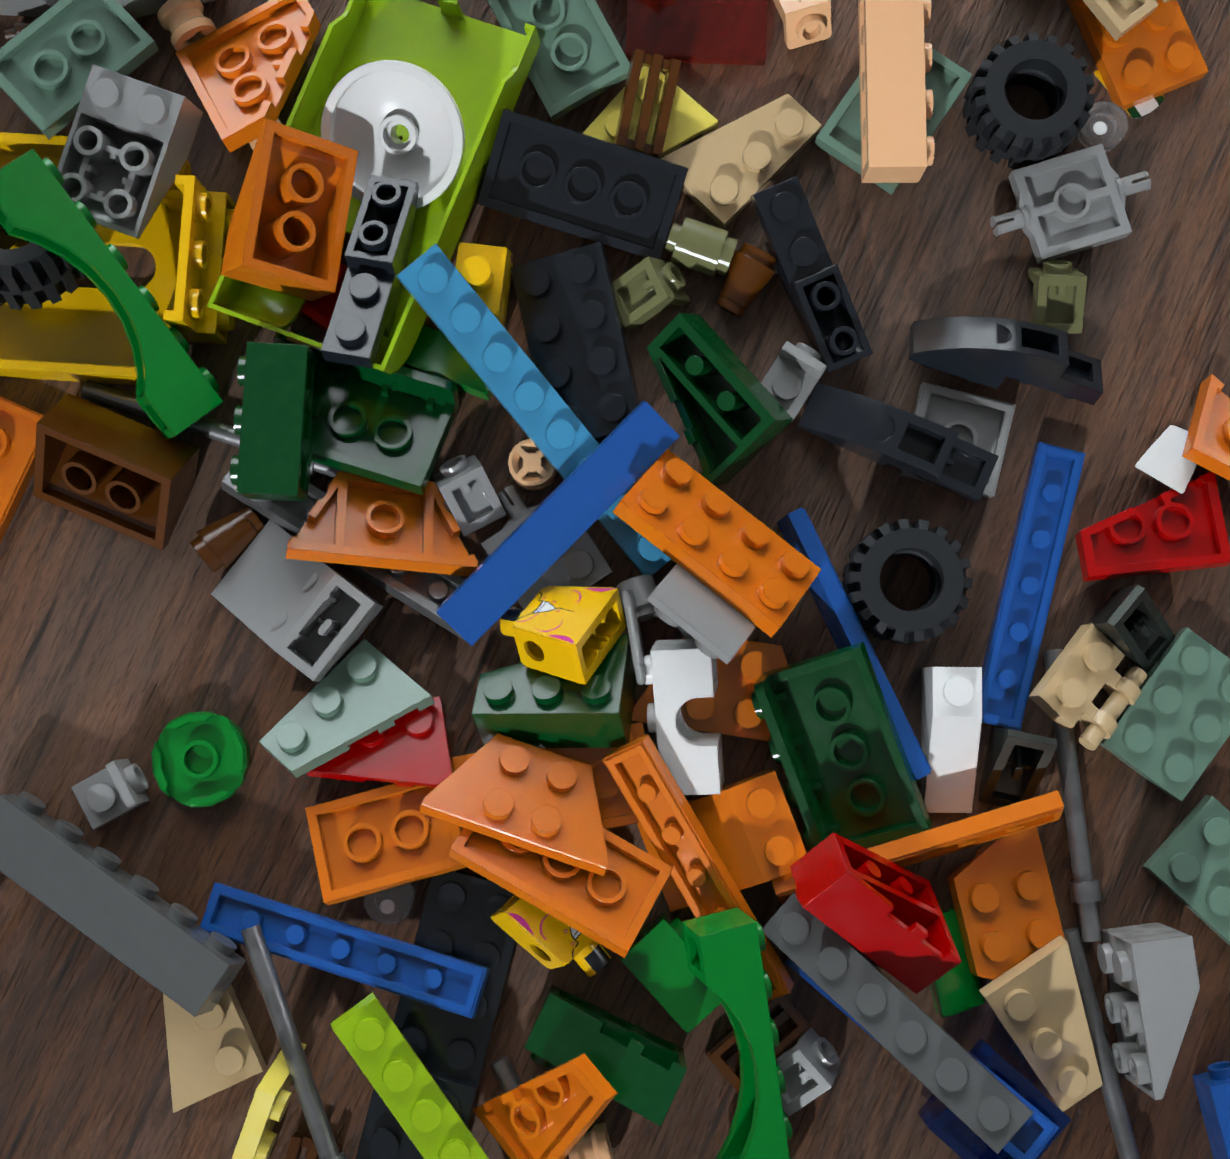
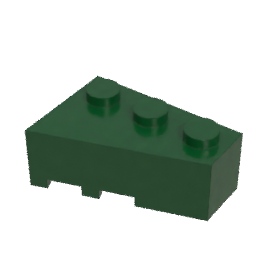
[647,313,793,486]
[230,342,325,502]
[472,634,637,748]
[524,984,687,1127]

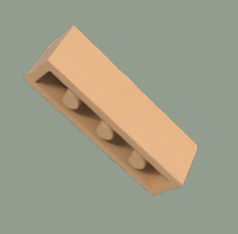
[858,0,935,183]

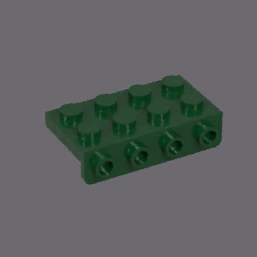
[273,331,460,495]
[751,642,932,851]

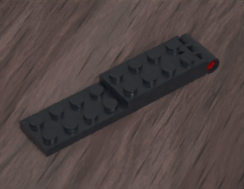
[355,870,516,1159]

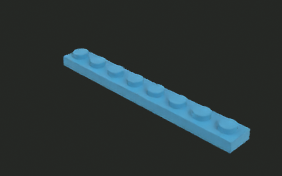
[396,244,671,575]

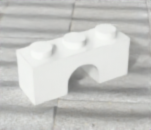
[644,638,725,795]

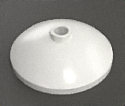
[321,60,465,209]

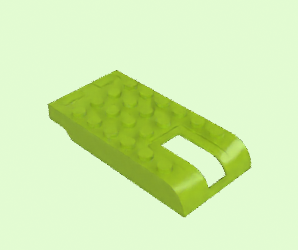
[207,0,541,374]

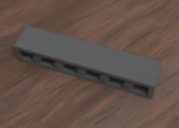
[0,791,246,1017]
[762,893,1034,1154]

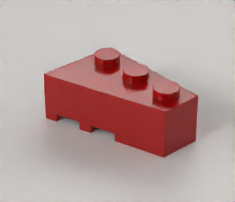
[790,832,962,994]

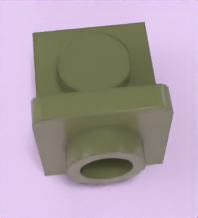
[613,256,690,330]
[1028,260,1088,333]

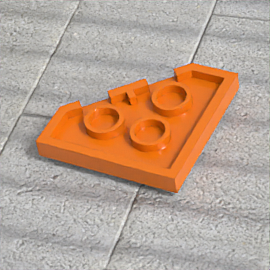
[175,0,321,153]

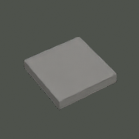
[899,382,1016,498]

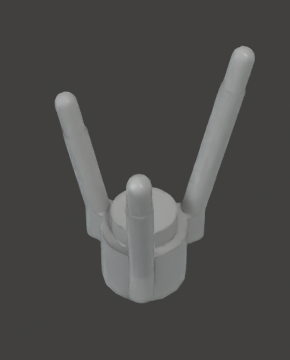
[617,575,694,685]

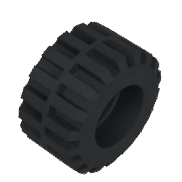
[962,33,1095,169]
[0,224,86,310]
[842,519,973,644]

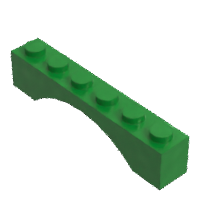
[0,149,223,440]
[682,907,792,1159]

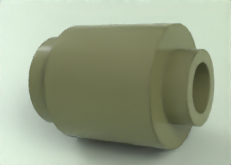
[665,217,738,277]

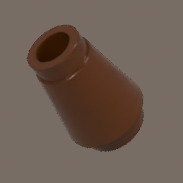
[716,242,777,318]
[190,505,264,572]

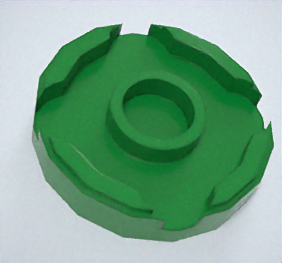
[151,711,251,807]

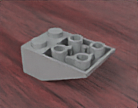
[58,64,203,239]
[211,520,384,682]
[647,564,756,664]
[1097,922,1200,1100]

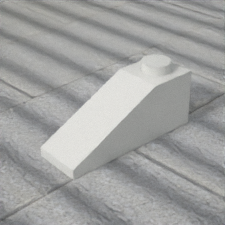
[921,667,982,813]

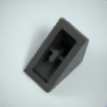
[1088,585,1176,673]
[978,728,1057,807]

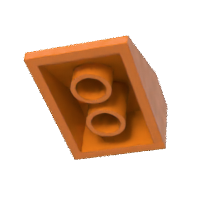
[221,119,359,301]
[637,768,807,912]

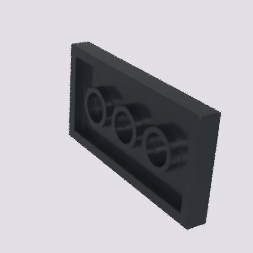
[477,108,689,259]
[511,242,640,441]

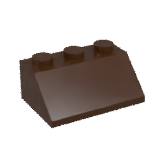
[33,393,199,550]

